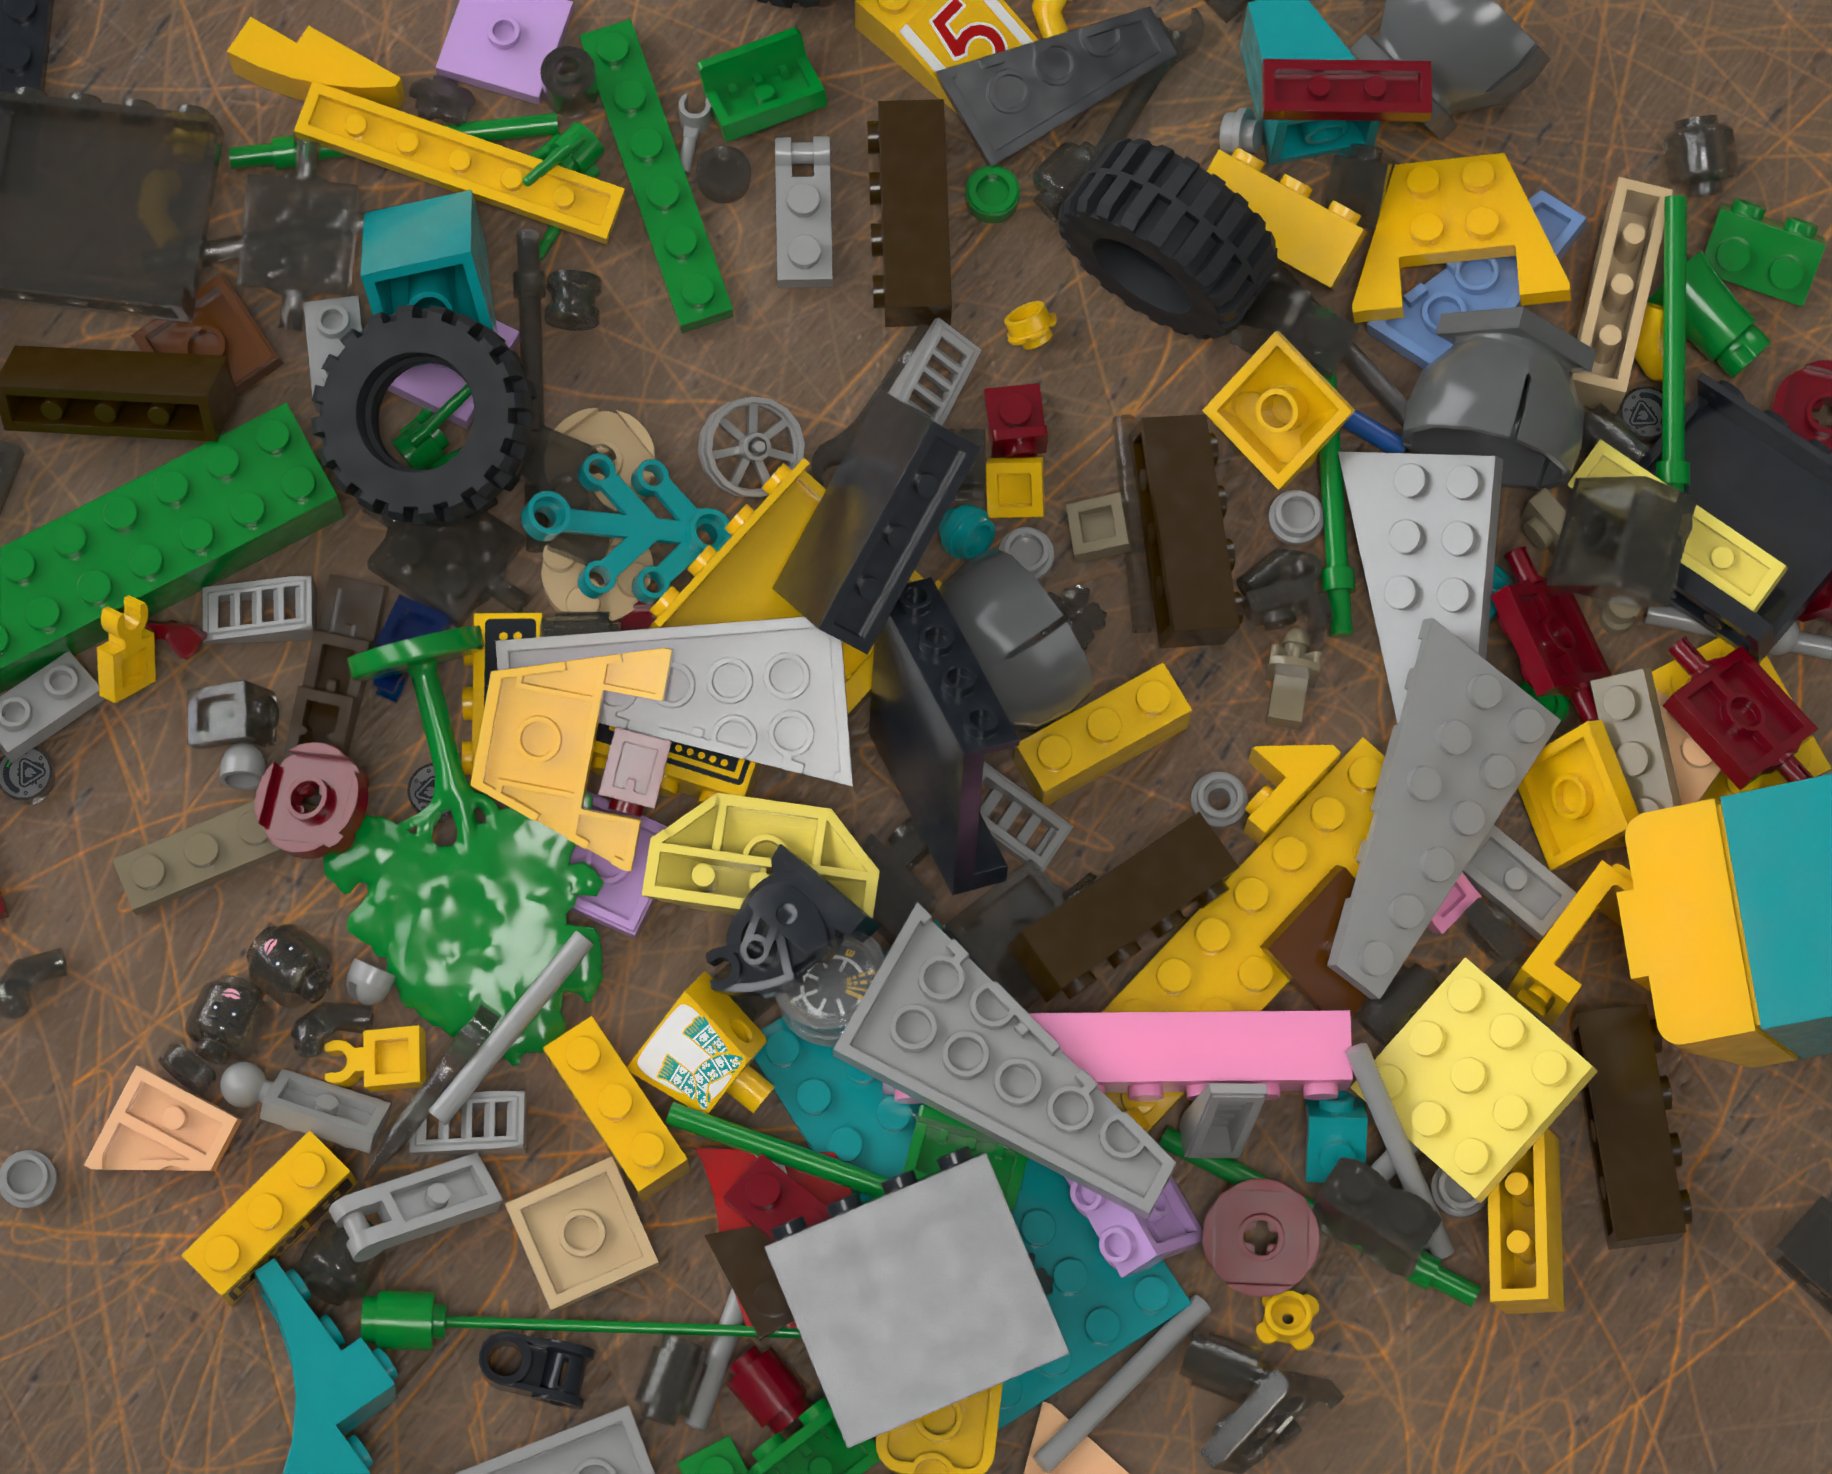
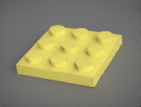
[1350,957,1598,1203]

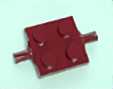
[1490,546,1612,724]
[1662,636,1818,791]

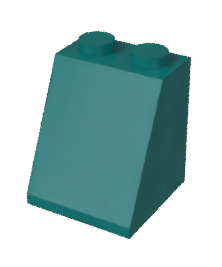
[1239,0,1381,166]
[361,190,498,366]

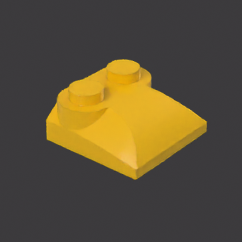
[1202,331,1356,490]

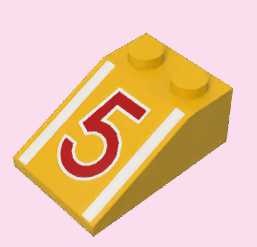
[855,0,1038,114]

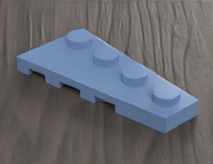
[1367,190,1587,369]

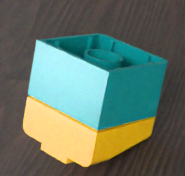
[1616,774,1832,1068]

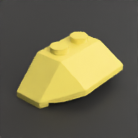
[642,793,880,918]

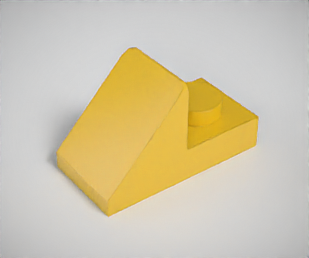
[1243,745,1341,846]

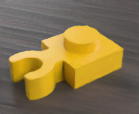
[97,595,156,704]
[324,1025,427,1092]

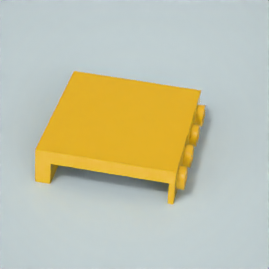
[648,458,943,714]

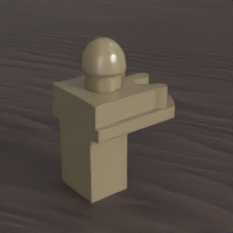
[1264,627,1322,730]

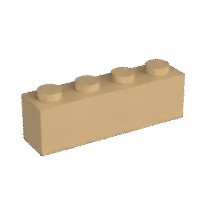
[1570,177,1673,415]

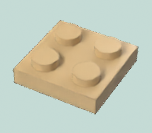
[505,1156,660,1313]

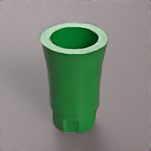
[1647,251,1771,378]

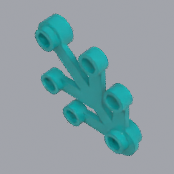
[521,453,732,604]

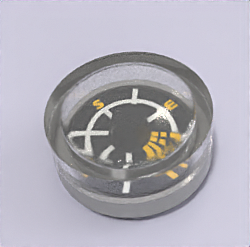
[775,936,885,1047]

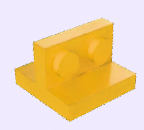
[1518,720,1639,871]

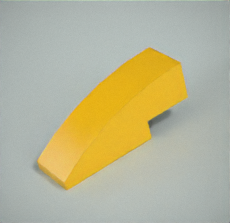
[227,17,406,109]

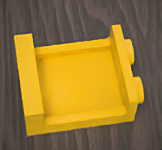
[1506,860,1634,1027]

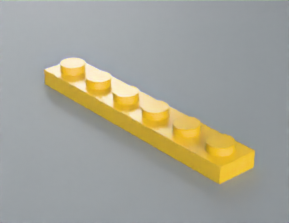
[294,81,625,245]

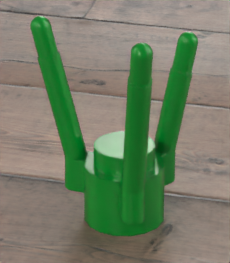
[523,122,604,261]
[391,384,472,470]

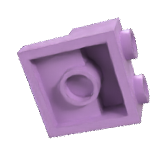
[1065,1176,1203,1278]

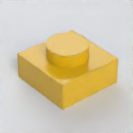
[986,457,1045,518]

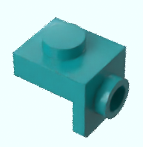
[1304,1091,1368,1183]

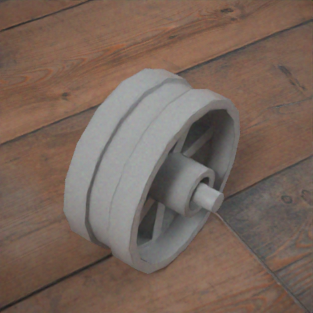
[698,396,805,498]

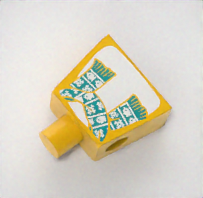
[627,971,775,1114]

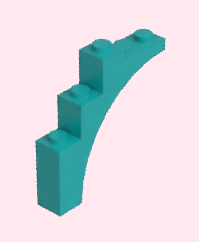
[254,1258,398,1474]

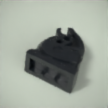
[706,844,881,998]

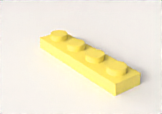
[1568,439,1788,613]

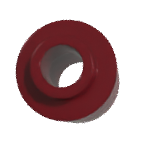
[727,1346,812,1435]

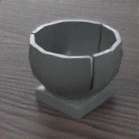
[1350,0,1551,141]
[1401,307,1597,490]
[939,547,1095,731]

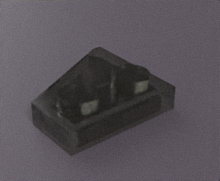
[1199,1368,1345,1474]

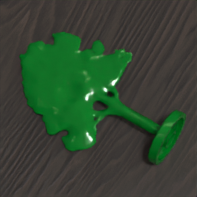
[323,626,604,1066]

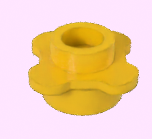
[1256,1291,1319,1351]

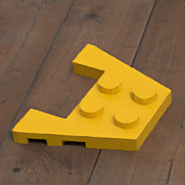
[1352,153,1571,323]
[470,647,674,872]

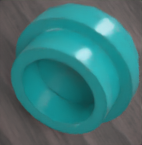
[938,504,995,560]

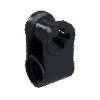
[479,1332,596,1410]

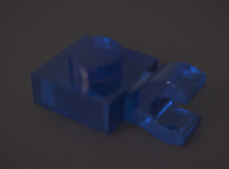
[373,594,452,704]

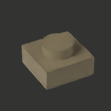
[1066,492,1133,563]

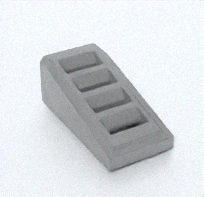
[888,318,982,425]
[203,576,317,644]
[980,762,1074,873]
[1179,1083,1268,1158]
[409,1091,528,1155]

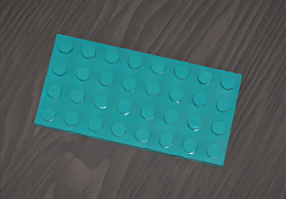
[753,919,1192,1433]

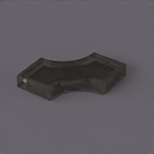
[518,425,618,566]

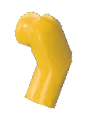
[1635,302,1663,382]

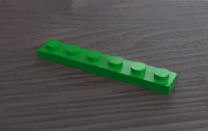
[579,19,734,333]

